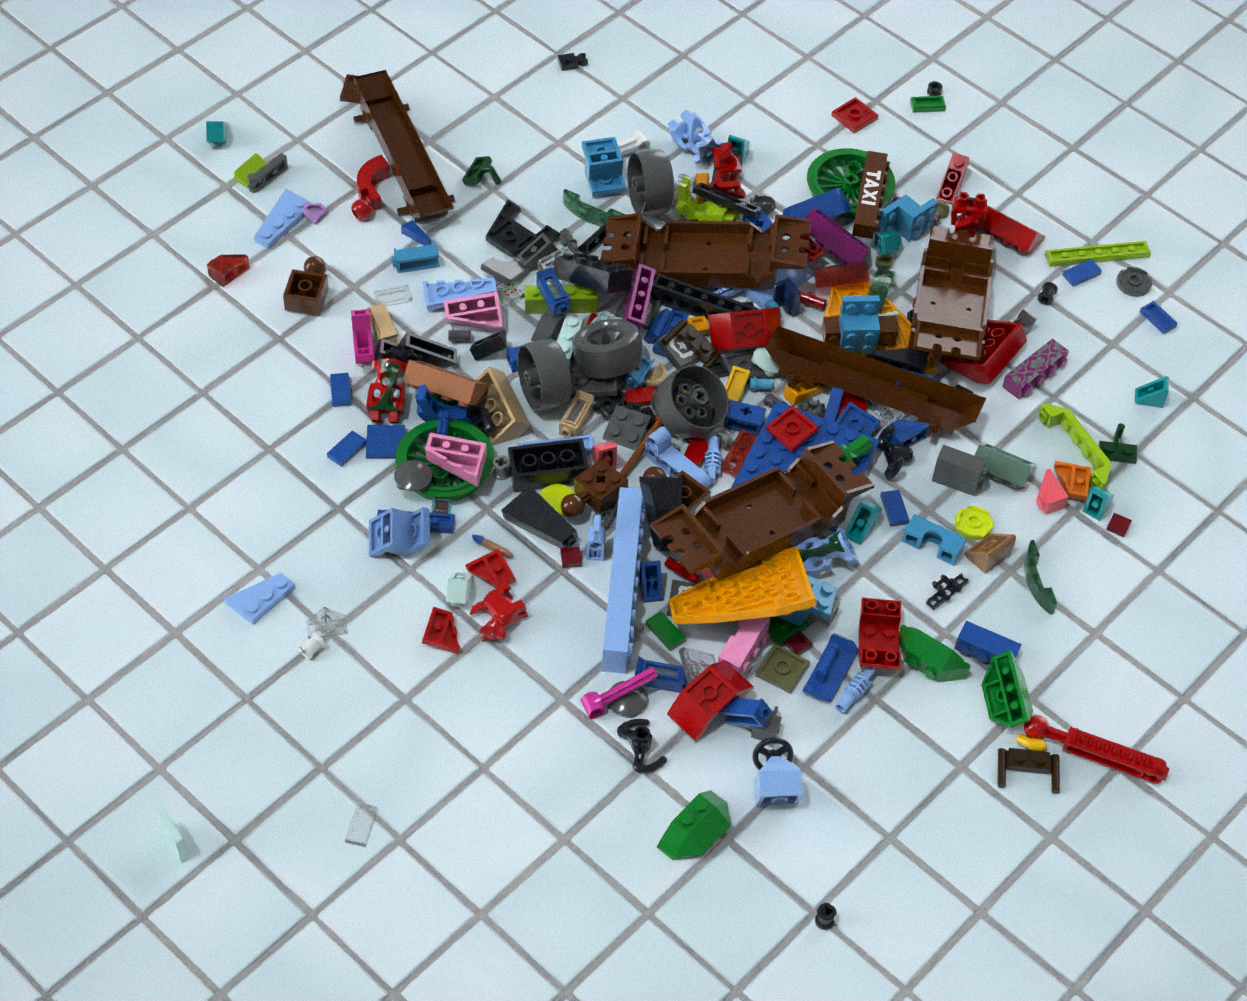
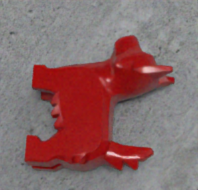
[470,581,528,642]

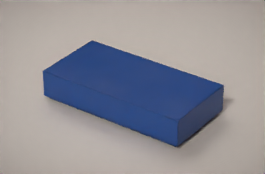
[1063,259,1102,286]
[1139,301,1178,334]
[643,308,671,343]
[330,373,351,407]
[327,430,366,467]
[880,490,909,526]

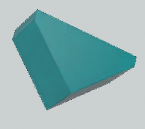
[1135,376,1169,408]

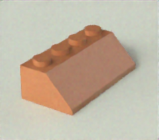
[403,360,489,407]

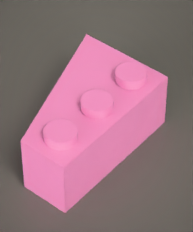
[444,292,505,331]
[425,433,487,487]
[718,617,771,674]

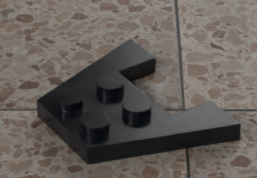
[486,200,560,258]

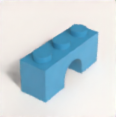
[902,514,966,566]

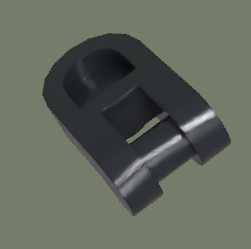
[593,390,626,420]
[471,406,497,437]

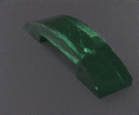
[563,189,626,227]
[868,267,896,314]
[1024,540,1057,615]

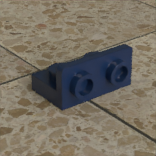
[773,277,801,317]

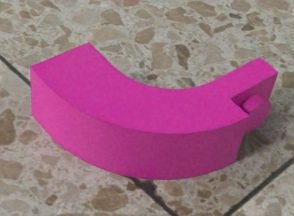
[351,309,374,365]

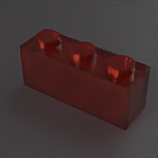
[813,261,869,288]

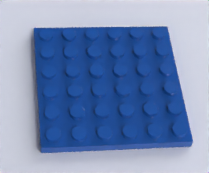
[731,401,880,532]

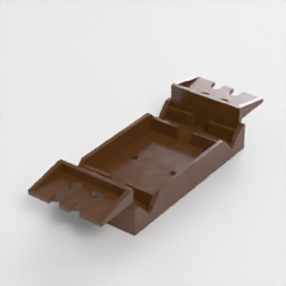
[600,213,811,289]
[908,225,994,361]
[650,440,875,581]

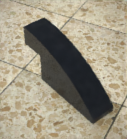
[374,332,457,368]

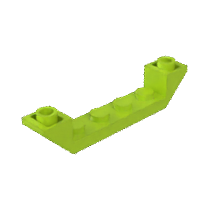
[1038,403,1112,489]

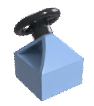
[752,737,803,806]

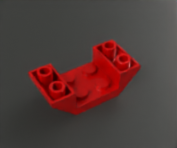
[708,307,781,351]
[858,598,901,670]
[667,660,754,742]

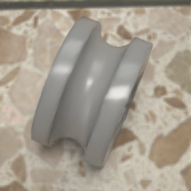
[717,430,734,449]

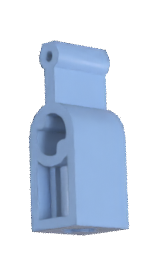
[586,515,606,561]

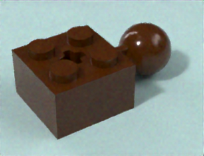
[283,256,329,315]
[561,459,628,518]
[643,466,711,514]

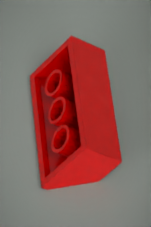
[975,205,1045,254]

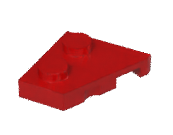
[465,548,516,589]
[422,607,460,654]

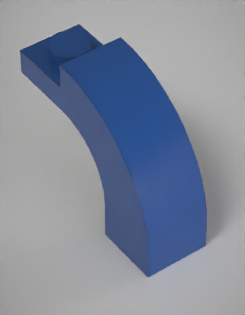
[416,384,472,425]

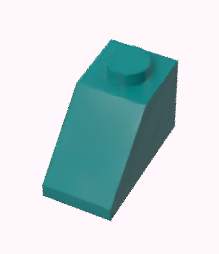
[206,121,228,146]
[728,135,750,165]
[875,230,902,255]
[1083,486,1114,521]
[845,500,883,544]

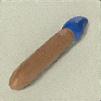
[472,534,513,558]

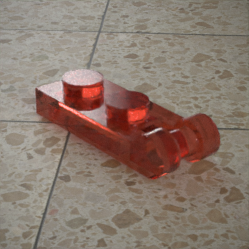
[721,429,758,477]

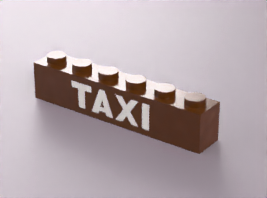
[852,151,890,239]

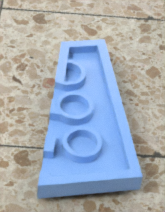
[254,189,309,249]
[422,278,497,311]

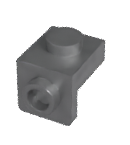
[1007,309,1037,334]

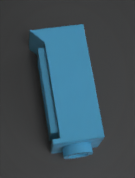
[391,241,440,273]

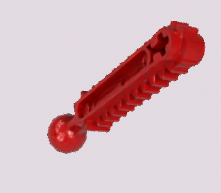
[1024,715,1169,784]

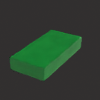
[910,96,946,113]
[645,611,686,651]

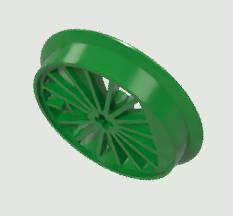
[807,148,895,218]
[395,419,494,502]

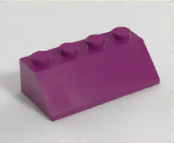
[805,207,870,269]

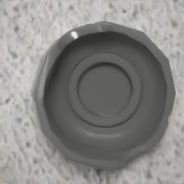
[750,195,776,216]

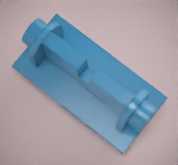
[625,355,655,389]

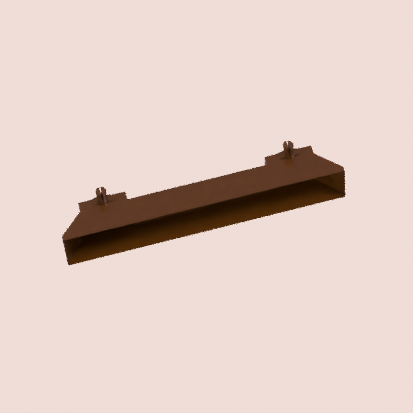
[353,70,455,223]
[765,326,986,438]

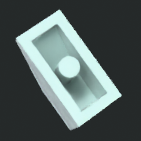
[446,572,472,606]

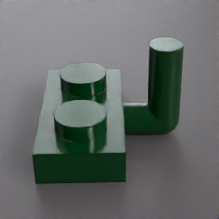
[462,156,502,185]
[1098,423,1137,464]

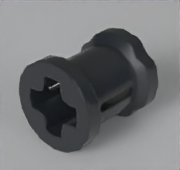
[1037,282,1058,305]
[815,903,837,930]

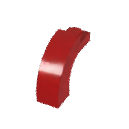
[357,155,390,211]

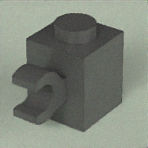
[749,703,782,744]

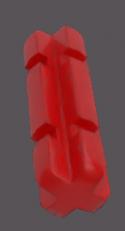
[664,557,700,583]

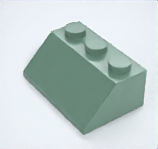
[974,443,1037,489]

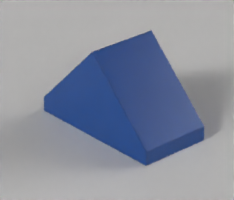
[639,560,663,601]

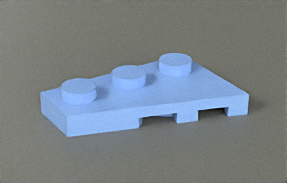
[224,573,296,625]

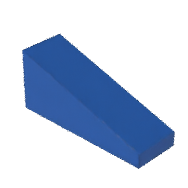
[401,220,431,246]
[823,387,844,423]

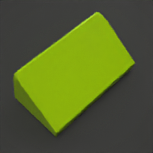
[234,153,267,188]

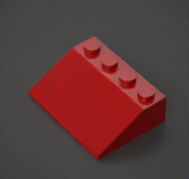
[939,319,1027,384]

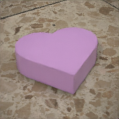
[302,202,326,224]

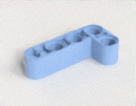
[645,427,711,488]

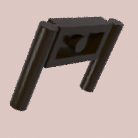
[661,319,721,369]
[997,748,1060,794]

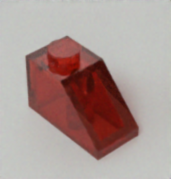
[207,254,250,287]

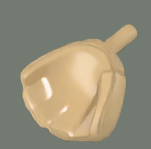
[643,363,669,388]

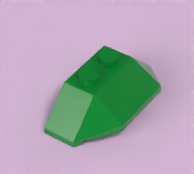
[899,625,971,682]
[981,650,1033,728]
[657,790,731,860]

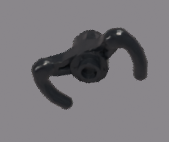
[878,425,913,480]
[617,718,667,773]

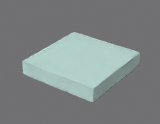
[155,807,188,863]

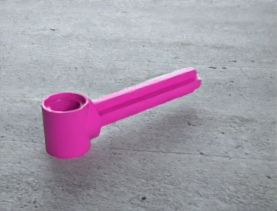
[580,667,658,719]

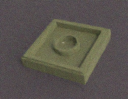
[755,644,810,694]

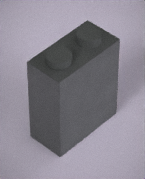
[932,445,988,496]

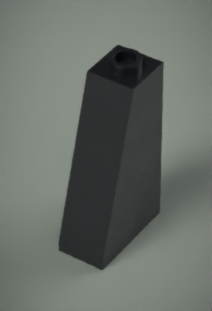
[639,476,683,551]
[501,486,578,548]

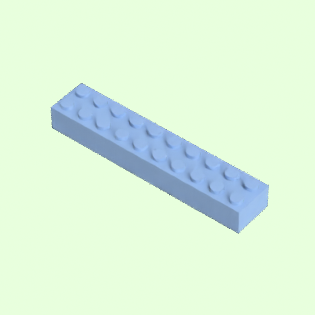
[602,487,645,674]

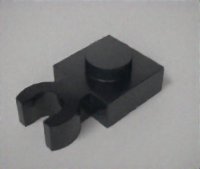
[558,53,588,71]

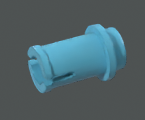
[749,376,773,391]

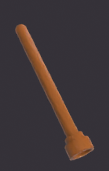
[620,414,664,477]

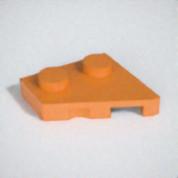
[1054,461,1091,501]

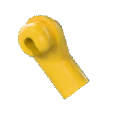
[1016,734,1047,752]

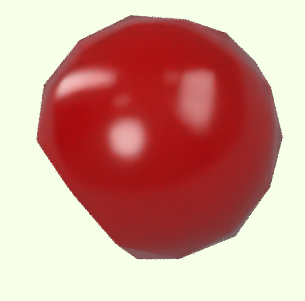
[351,199,373,221]

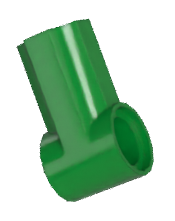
[839,435,873,464]

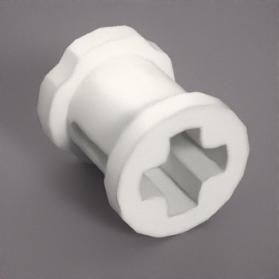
[298,633,325,659]

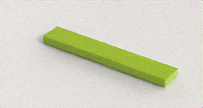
[1045,241,1151,267]

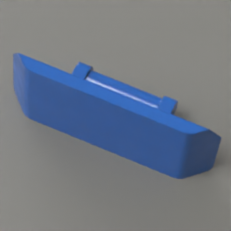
[783,188,851,219]
[802,633,858,702]

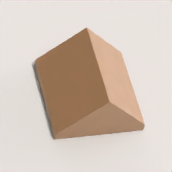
[964,533,1016,573]

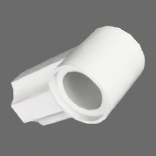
[617,130,650,156]

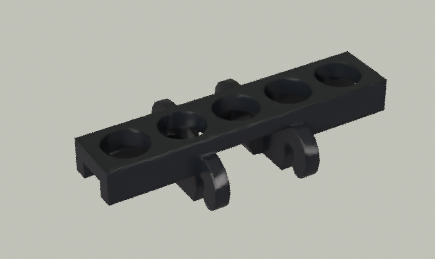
[385,347,422,363]
[926,573,969,610]

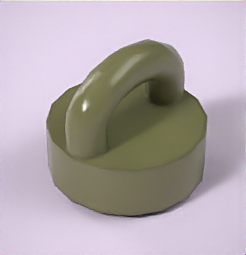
[937,200,950,219]
[875,253,893,270]

